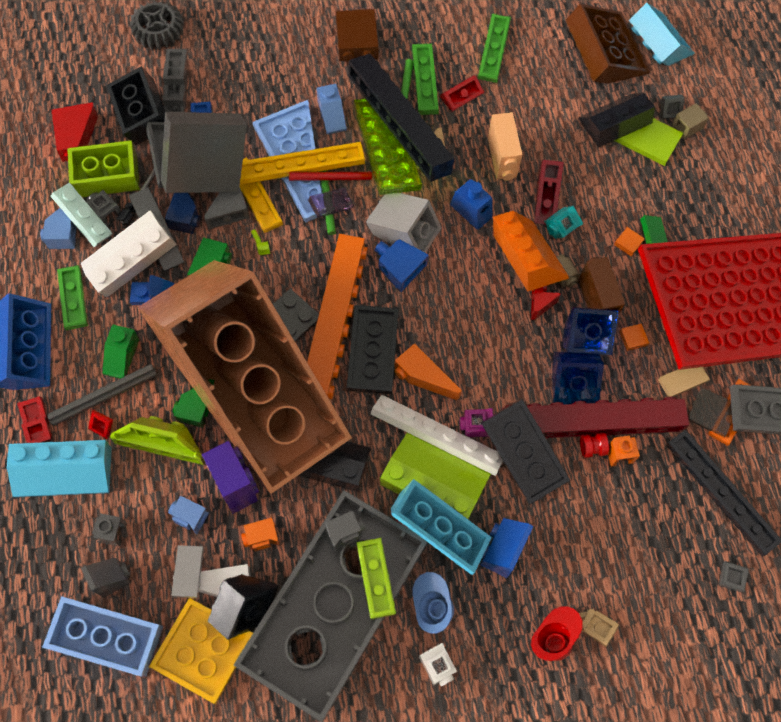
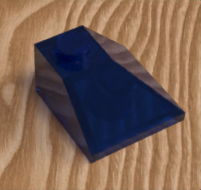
[562,307,619,355]

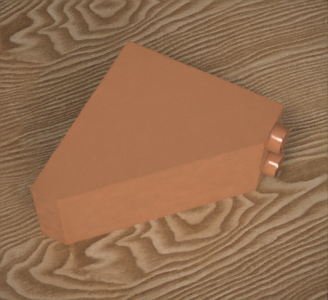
[138,260,352,494]

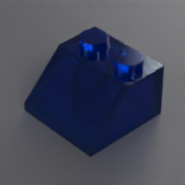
[552,352,604,404]

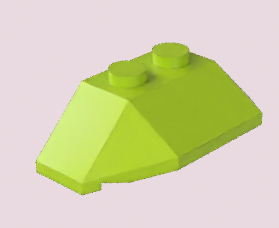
[110,416,205,465]

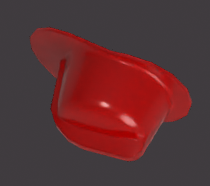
[531,606,583,661]

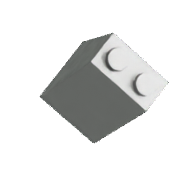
[366,190,442,253]

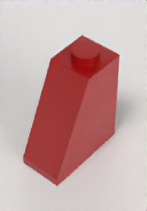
[51,102,98,162]

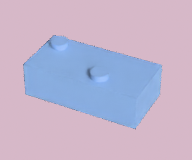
[42,596,164,677]

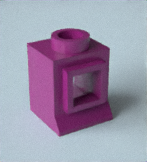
[459,408,493,437]

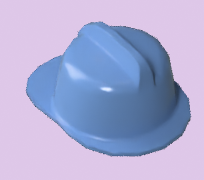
[413,572,454,634]

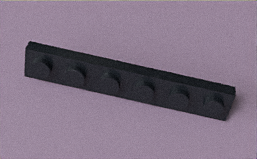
[666,429,781,557]

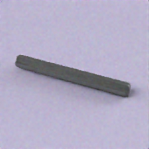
[48,364,157,426]

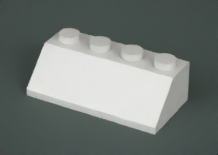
[81,210,177,297]

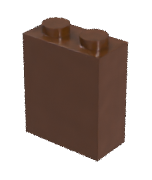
[336,9,379,62]
[578,257,625,327]

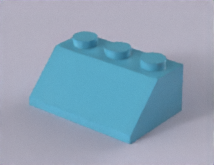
[629,3,694,66]

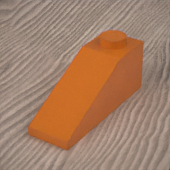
[394,343,462,400]

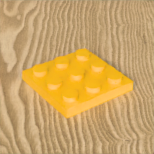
[149,598,253,705]

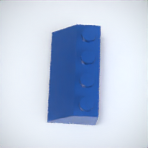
[0,293,51,390]

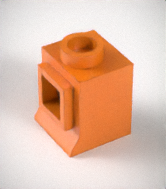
[608,435,640,467]
[241,517,280,552]

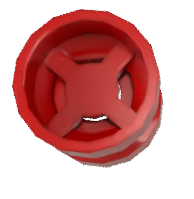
[580,432,609,458]

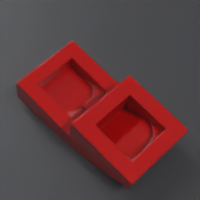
[17,396,52,443]

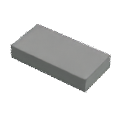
[171,545,204,598]

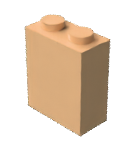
[487,112,522,181]

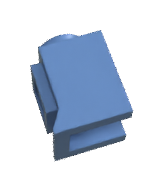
[168,496,209,534]

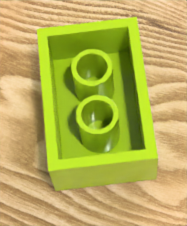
[68,140,140,197]

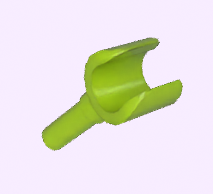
[251,229,270,255]

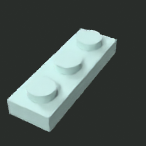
[51,183,113,247]

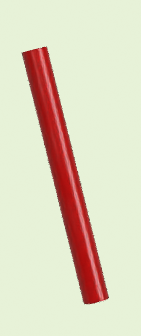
[289,172,372,181]

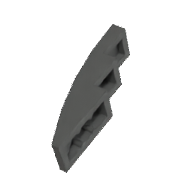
[163,49,187,112]
[128,187,184,272]

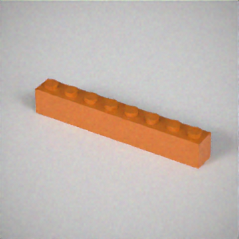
[307,234,368,400]

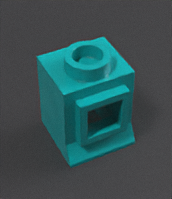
[544,205,584,239]

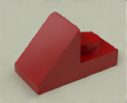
[531,286,561,320]

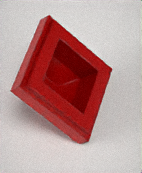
[88,410,113,439]

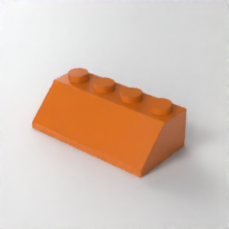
[493,211,569,292]

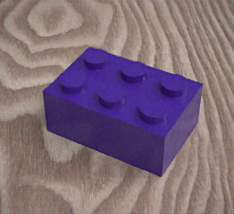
[201,441,259,514]

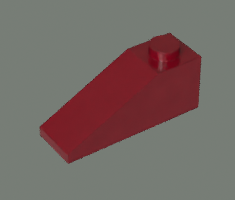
[534,160,564,225]

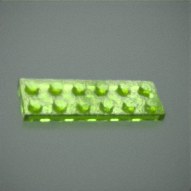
[353,99,422,195]

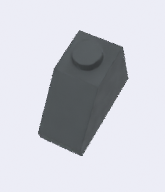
[204,187,249,230]
[81,558,131,598]

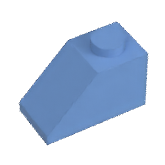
[316,84,347,135]
[40,208,77,249]

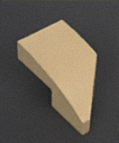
[579,609,619,648]

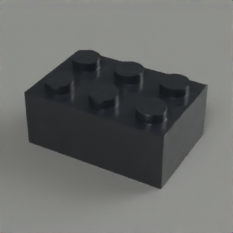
[106,66,166,145]

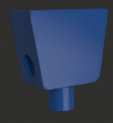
[450,179,493,230]
[374,240,429,292]

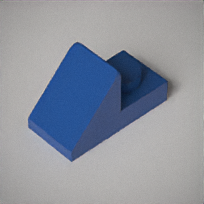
[130,275,175,305]

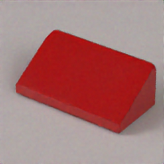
[439,75,484,112]

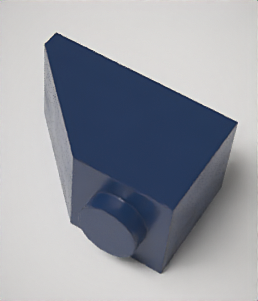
[165,193,201,234]

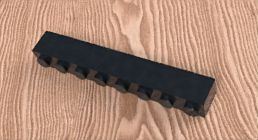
[348,54,455,182]

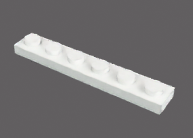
[371,395,503,476]

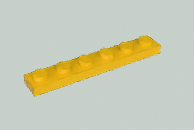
[240,142,365,184]

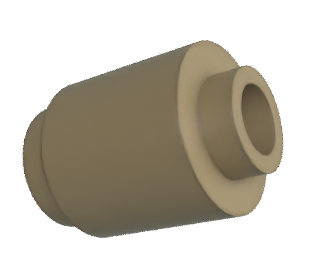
[557,254,580,288]

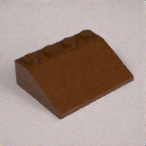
[566,4,650,84]

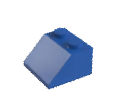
[481,518,533,579]

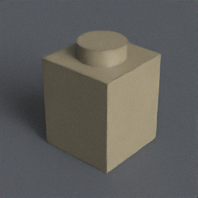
[672,103,709,139]

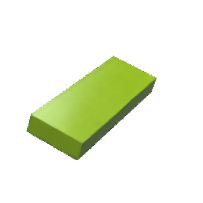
[356,538,396,620]

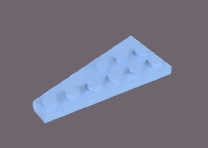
[253,100,325,223]

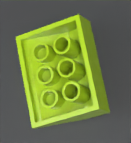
[380,433,491,519]

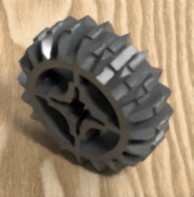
[130,0,184,50]

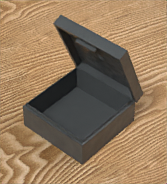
[146,112,247,193]

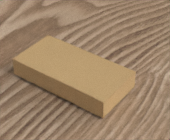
[658,367,710,397]

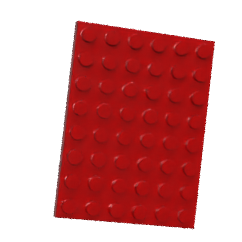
[638,233,781,370]

